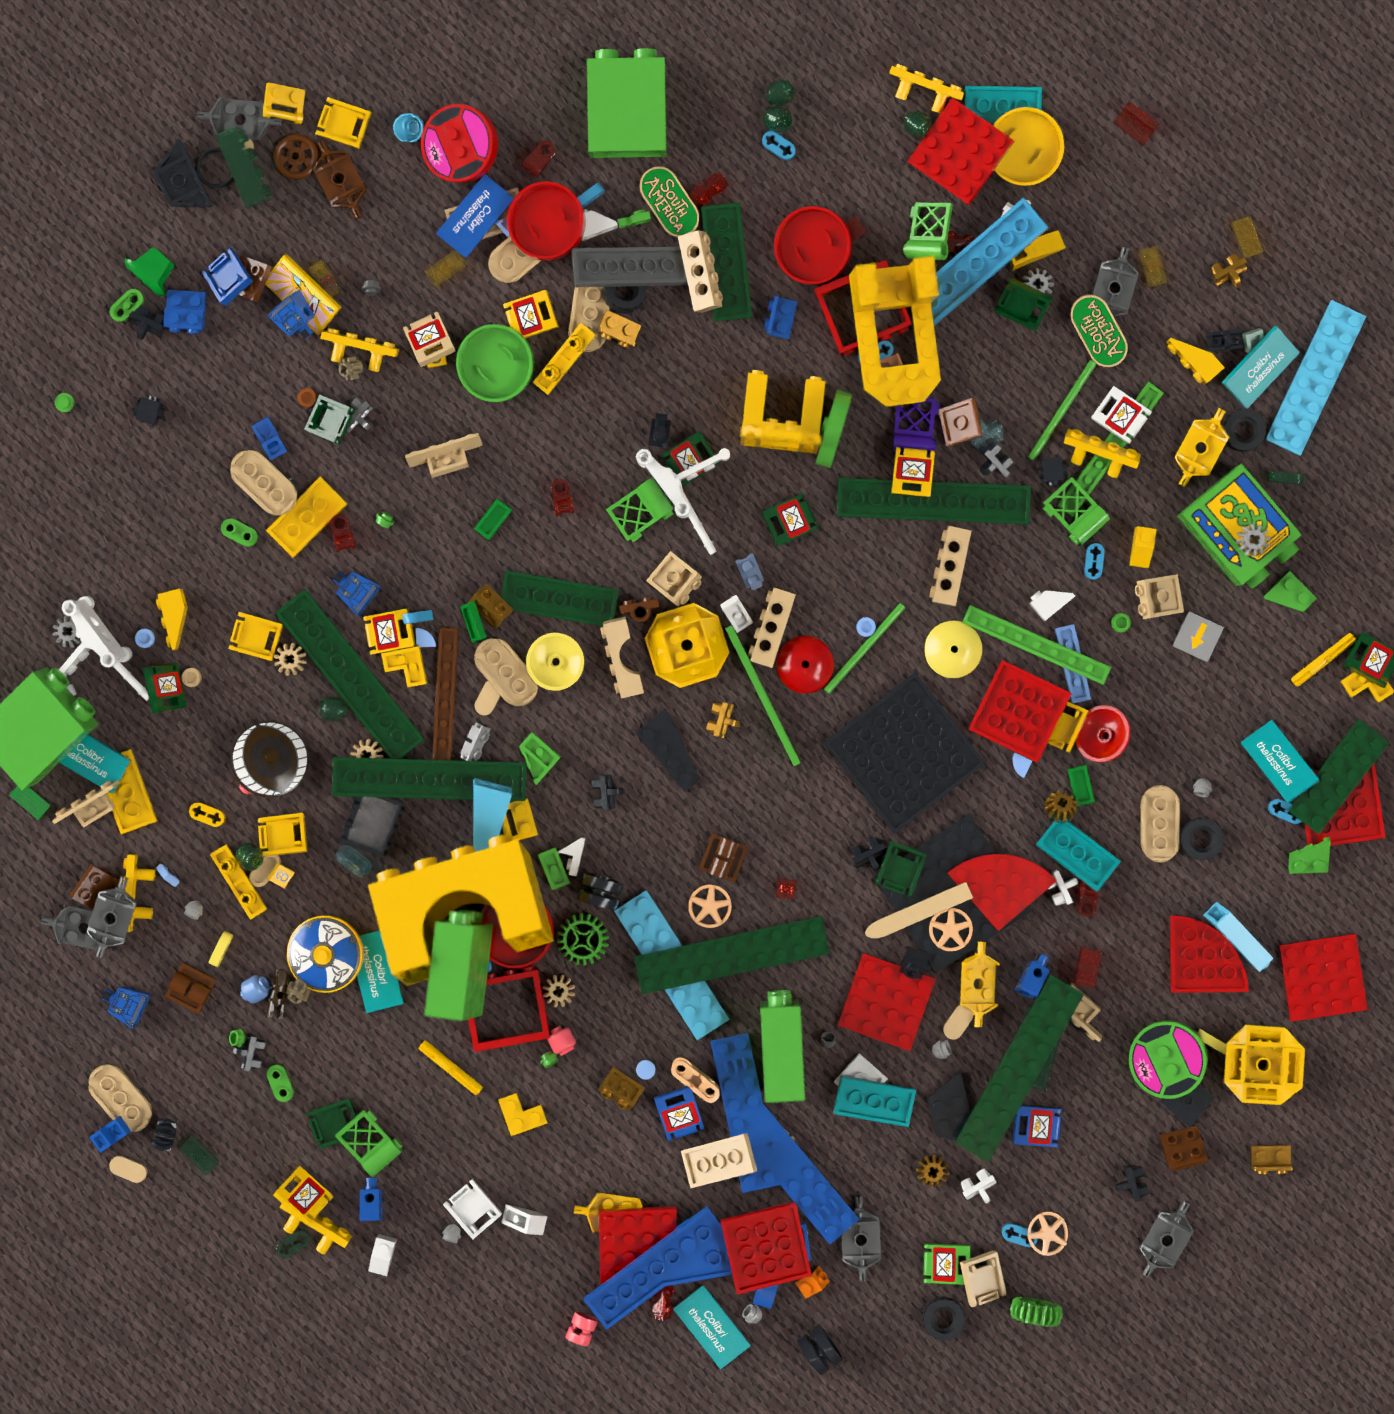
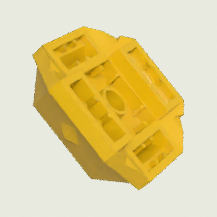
[645,603,729,688]
[1224,1025,1305,1105]

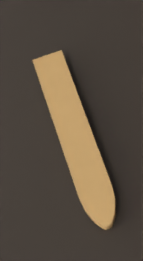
[865,882,973,938]

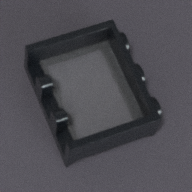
[339,797,405,857]

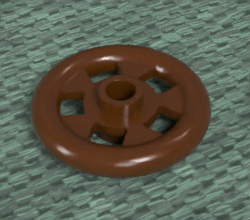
[273,134,319,180]

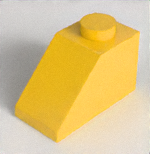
[1129,526,1157,568]

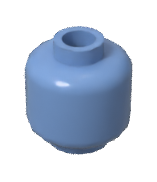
[240,975,270,1003]

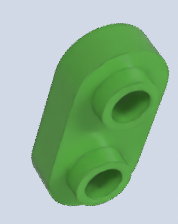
[110,289,144,322]
[221,519,258,547]
[267,1064,294,1102]

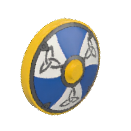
[287,915,364,993]

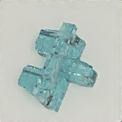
[969,418,1004,450]

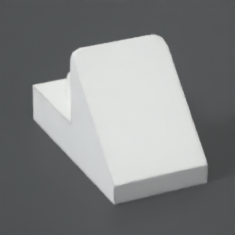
[720,595,753,633]
[559,837,586,876]

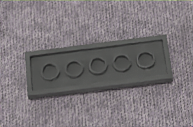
[571,247,688,287]

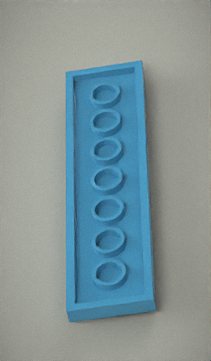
[931,198,1049,326]

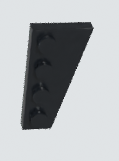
[636,708,700,792]

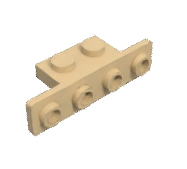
[405,433,483,478]
[52,780,120,827]
[1042,983,1102,1042]

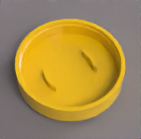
[993,107,1064,186]

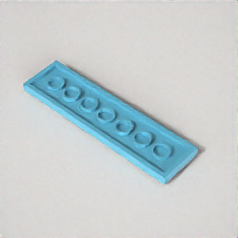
[1265,300,1367,456]
[614,890,729,1040]

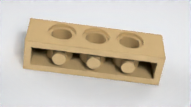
[678,230,723,313]
[929,526,971,607]
[748,588,796,668]

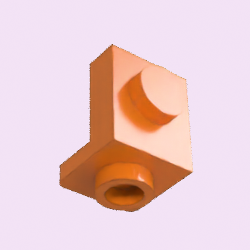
[795,1266,829,1299]

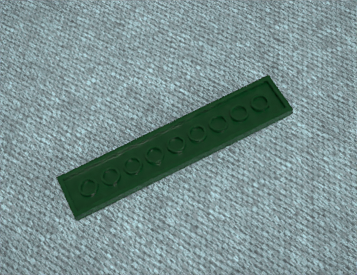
[837,478,1031,525]
[275,589,425,759]
[332,757,526,801]
[634,916,830,994]
[954,975,1084,1163]

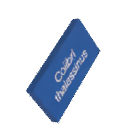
[436,174,514,258]

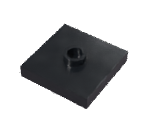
[1160,1085,1215,1127]

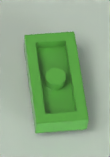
[538,847,570,890]

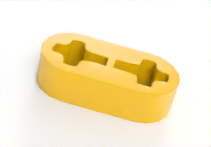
[189,802,225,827]

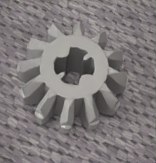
[1022,268,1054,294]
[1236,523,1270,557]
[53,615,82,648]

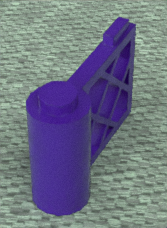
[892,398,939,455]

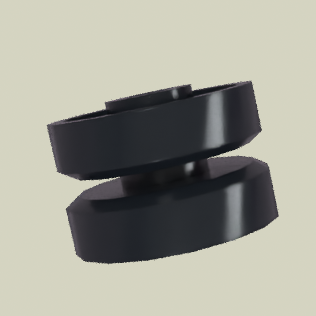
[577,873,624,910]
[797,1324,843,1376]

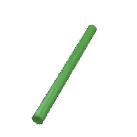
[1028,360,1096,461]
[824,603,905,694]

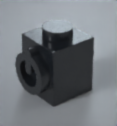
[133,395,165,426]
[1038,457,1067,486]
[899,946,931,979]

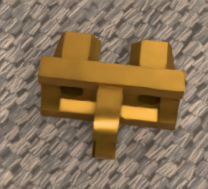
[1211,253,1247,288]
[706,702,740,738]

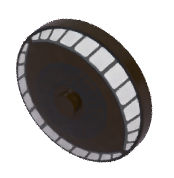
[231,721,309,798]

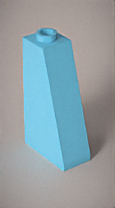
[473,778,512,852]
[1203,902,1273,972]

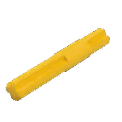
[1291,633,1356,687]
[419,1041,483,1095]

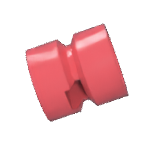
[565,1311,598,1346]

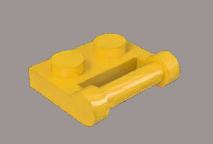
[263,83,305,124]
[502,798,538,841]

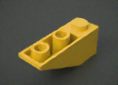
[1009,231,1066,271]
[1167,338,1225,385]
[156,588,188,650]

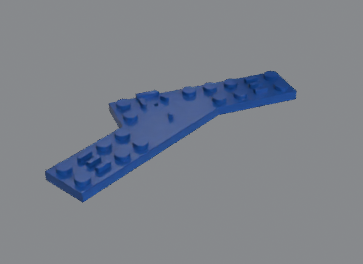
[710,1033,859,1244]
[583,1206,811,1330]

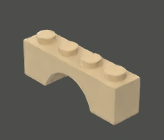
[600,617,644,699]

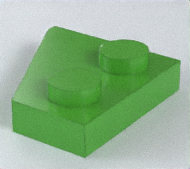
[1263,571,1317,612]
[519,731,561,785]
[1288,837,1331,874]

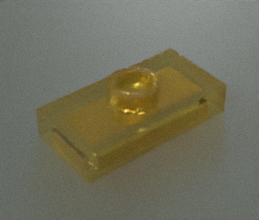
[1231,216,1263,259]
[1138,246,1167,288]
[425,250,467,288]

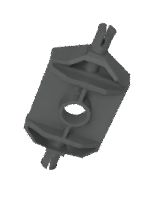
[197,97,282,140]
[1092,247,1139,317]
[87,876,138,959]
[41,905,112,950]
[841,1196,881,1281]
[1139,1200,1194,1278]

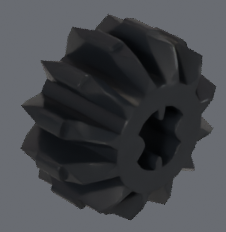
[153,1118,178,1152]

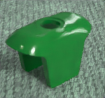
[125,247,174,296]

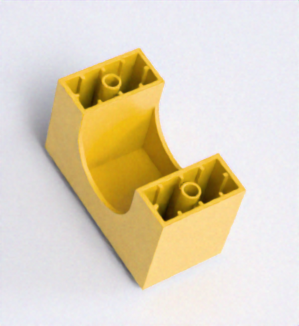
[368,834,554,986]

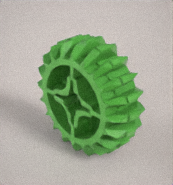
[557,913,609,965]
[1010,1297,1063,1327]

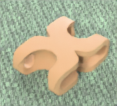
[671,1057,720,1103]

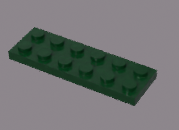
[701,202,752,322]
[501,570,619,626]
[1287,719,1390,834]

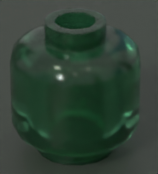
[765,78,795,108]
[763,106,792,134]
[904,110,932,139]
[319,696,347,722]
[235,843,264,871]

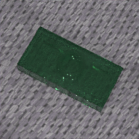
[178,1135,220,1176]

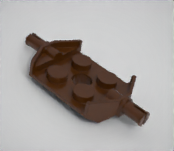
[313,140,367,219]

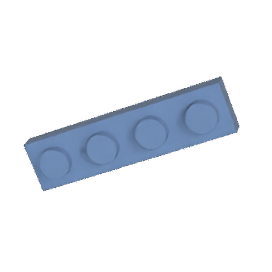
[1055,624,1091,704]

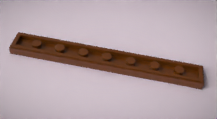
[432,627,459,761]

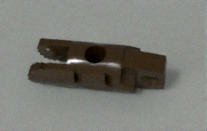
[266,969,288,1020]

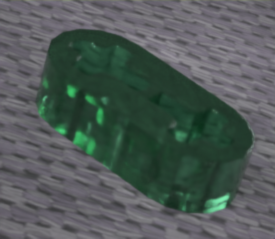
[1267,472,1304,485]
[276,1229,310,1258]

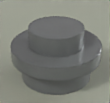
[362,280,381,296]

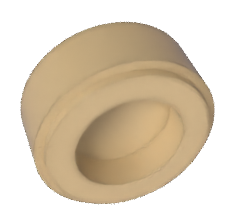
[182,668,202,687]

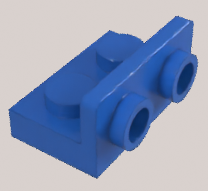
[764,295,797,340]

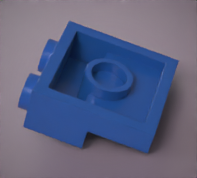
[164,290,207,334]

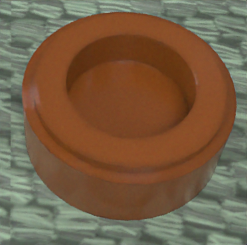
[297,388,317,408]

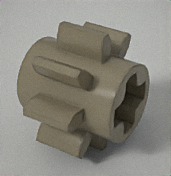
[339,356,363,380]
[285,980,311,1004]

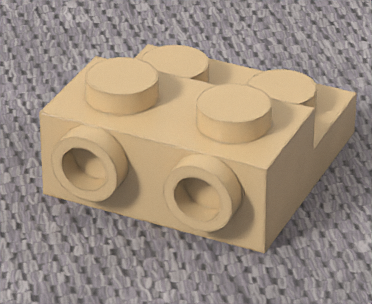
[646,551,702,607]
[1135,574,1184,619]

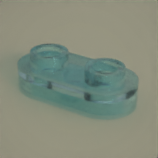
[336,845,372,877]

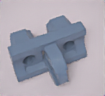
[735,553,764,590]

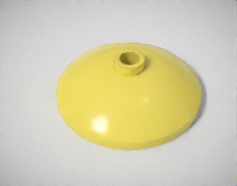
[925,621,982,678]
[526,633,584,691]

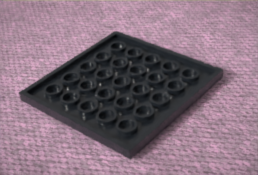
[824,672,986,834]
[873,814,1033,973]

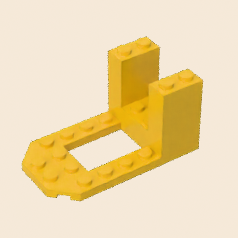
[849,256,941,407]
[740,370,825,454]

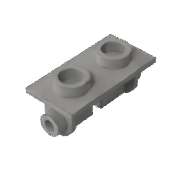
[460,722,491,761]

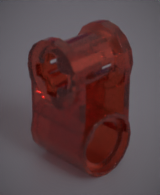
[521,141,555,178]
[551,479,575,517]
[331,515,356,553]
[1077,880,1100,917]

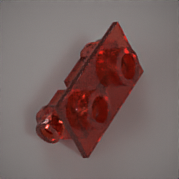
[689,172,729,208]
[941,231,976,253]
[652,1285,673,1321]

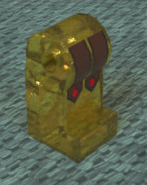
[307,260,341,297]

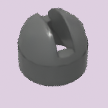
[821,1031,836,1048]

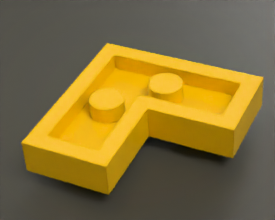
[381,646,427,687]
[1340,672,1394,703]
[499,1093,548,1136]

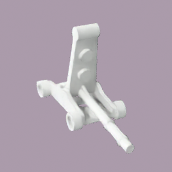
[636,448,730,555]
[59,596,149,701]

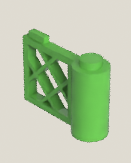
[903,202,953,260]
[606,477,675,542]
[1043,477,1110,545]
[335,1110,403,1177]

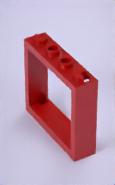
[814,260,912,356]
[468,966,551,1052]

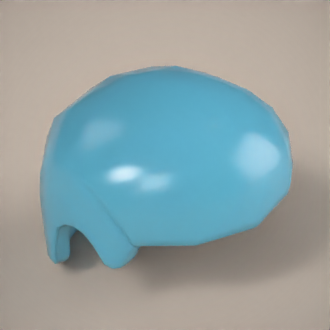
[393,113,424,142]

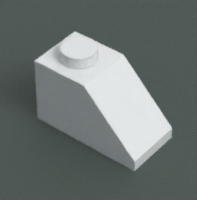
[582,209,618,241]
[1029,591,1075,621]
[501,1204,547,1235]
[368,1234,397,1276]

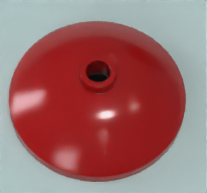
[776,636,834,693]
[1075,705,1131,763]

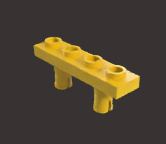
[889,64,964,114]
[533,323,596,395]
[320,328,399,372]
[1064,429,1141,478]
[210,844,267,920]
[123,854,156,932]
[279,1204,352,1254]

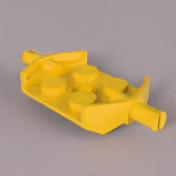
[1175,408,1230,487]
[960,942,1000,1027]
[574,1193,643,1232]

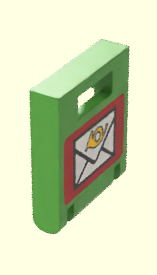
[923,1243,971,1285]

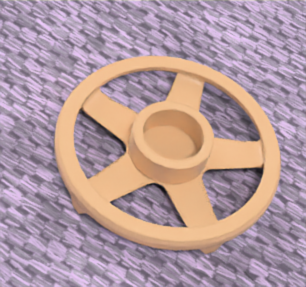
[688,885,732,928]
[929,908,973,951]
[1028,1212,1068,1256]

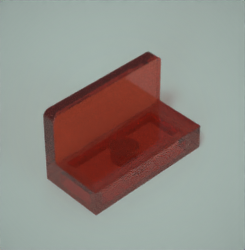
[1114,101,1160,145]

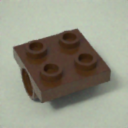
[238,255,272,303]
[620,596,660,623]
[699,833,748,883]
[69,864,120,910]
[164,962,217,1014]
[1160,1126,1208,1172]

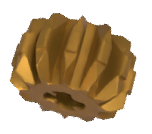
[1045,790,1077,824]
[916,1154,949,1188]

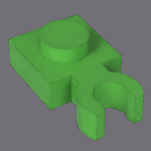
[617,210,651,229]

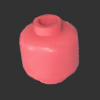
[547,1026,576,1056]

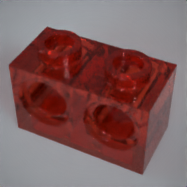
[1073,946,1102,989]

